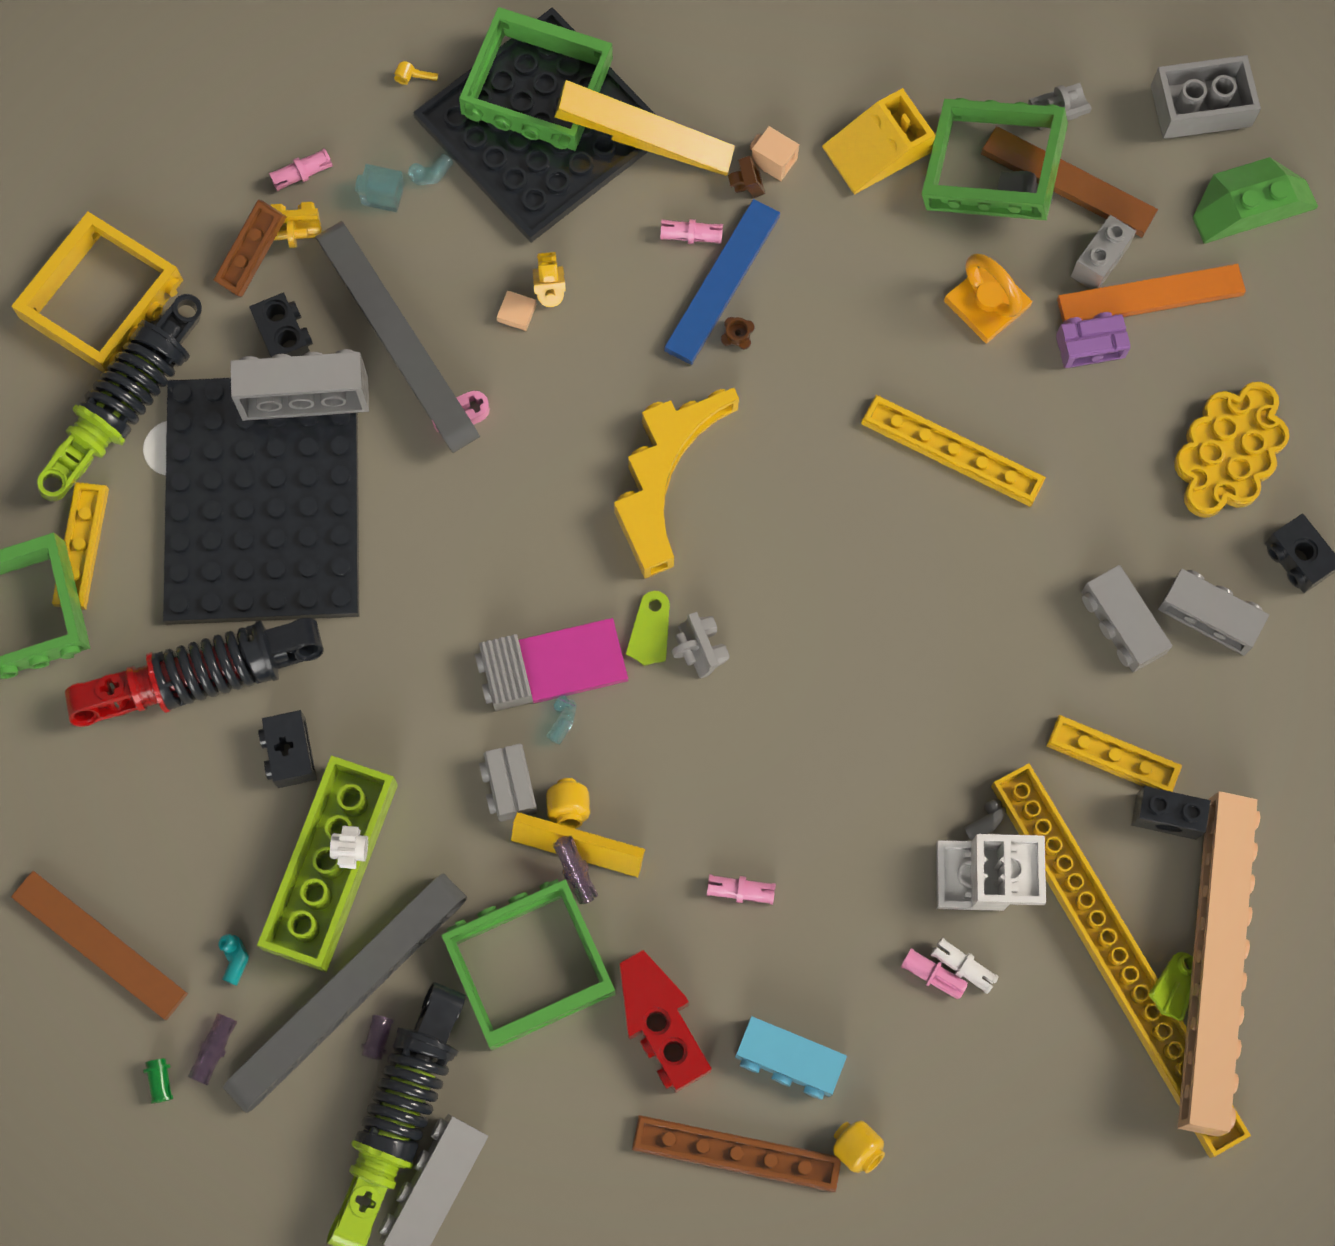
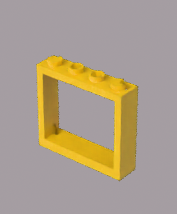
[11,211,183,372]

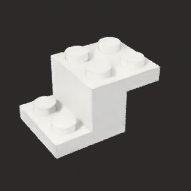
[936,834,1046,911]

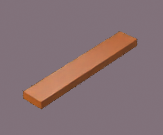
[1057,264,1246,322]

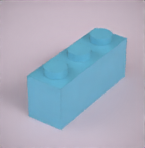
[735,1016,847,1100]

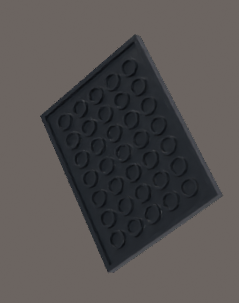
[163,378,359,625]

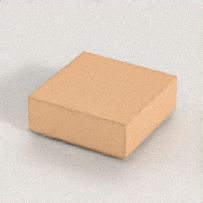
[497,290,537,331]

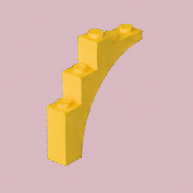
[614,388,739,579]

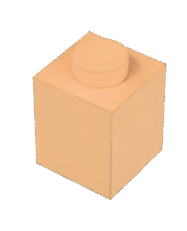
[750,126,800,181]

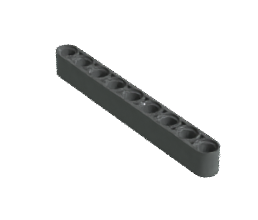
[315,221,480,453]
[223,873,467,1113]

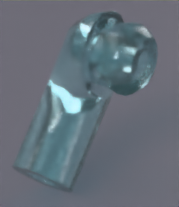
[547,695,577,745]

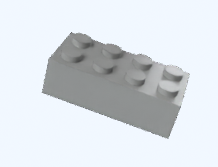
[230,349,369,421]

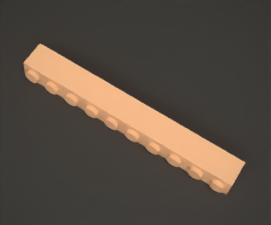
[1178,791,1260,1137]

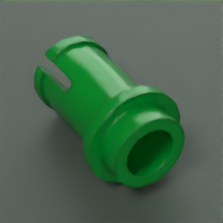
[143,1058,173,1104]

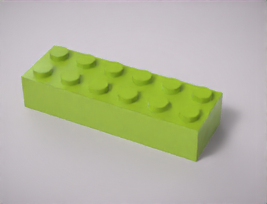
[257,755,398,973]

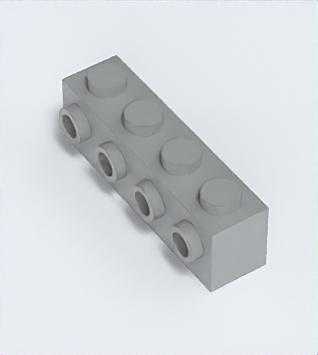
[379,1114,488,1246]

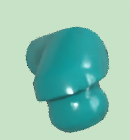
[218,934,249,986]

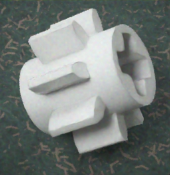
[330,826,368,869]

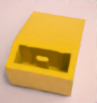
[822,88,936,195]

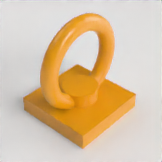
[944,254,1033,344]

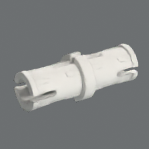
[930,937,999,994]

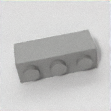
[1081,565,1172,673]
[1158,569,1269,656]

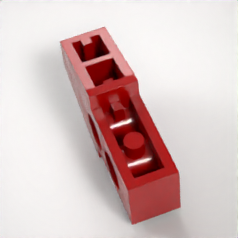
[620,950,712,1093]

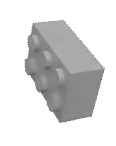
[1151,55,1261,139]

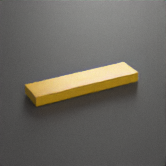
[52,482,109,610]
[1046,715,1182,792]
[511,812,645,878]

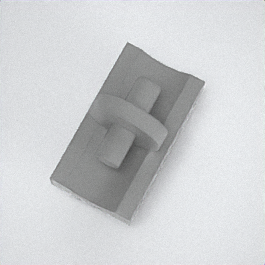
[1028,83,1091,130]
[671,612,729,678]

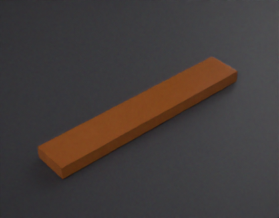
[981,126,1158,238]
[11,871,188,1021]
[632,1115,841,1192]

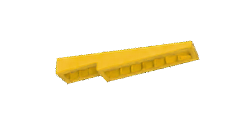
[555,80,735,176]

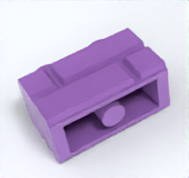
[1056,312,1130,368]

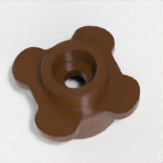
[721,317,755,350]

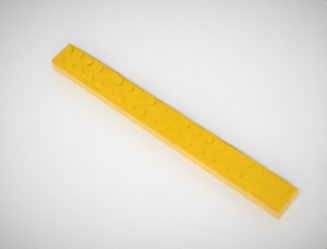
[991,763,1251,1158]

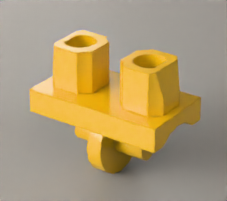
[270,202,322,248]
[533,252,566,307]

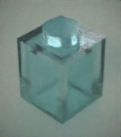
[355,164,405,212]

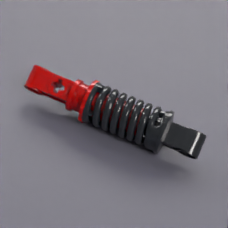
[65,618,324,727]

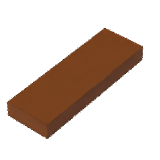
[213,199,287,297]

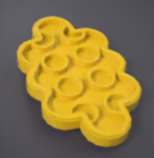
[1174,382,1289,518]

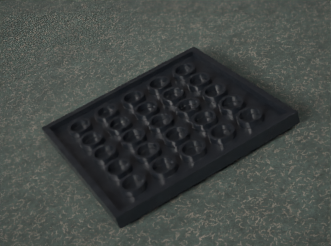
[413,7,656,243]

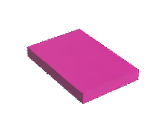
[519,618,628,704]

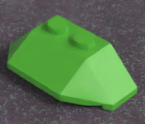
[1193,157,1318,244]

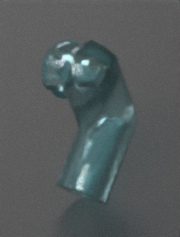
[408,154,453,185]

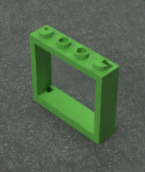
[459,7,613,151]
[922,98,1068,221]
[0,533,91,679]
[441,879,616,1051]

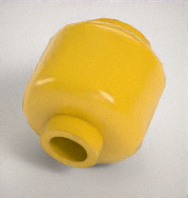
[546,778,590,829]
[833,1121,885,1173]

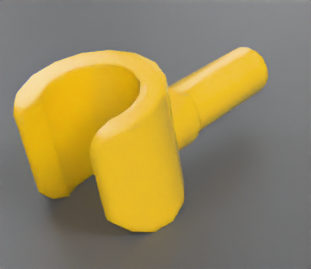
[394,61,438,85]

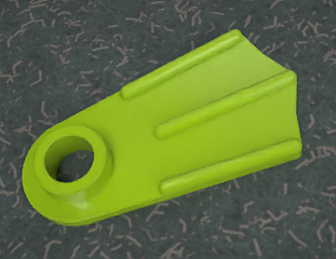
[626,591,670,666]
[1149,952,1193,1021]

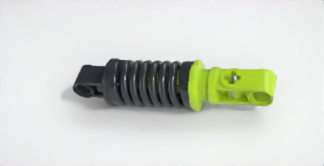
[37,294,202,502]
[326,982,466,1246]

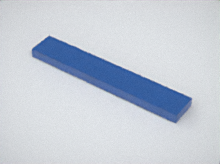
[664,199,780,365]

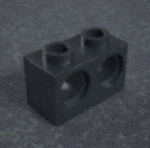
[249,292,313,358]

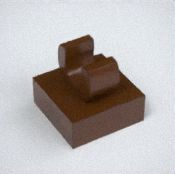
[728,156,765,198]

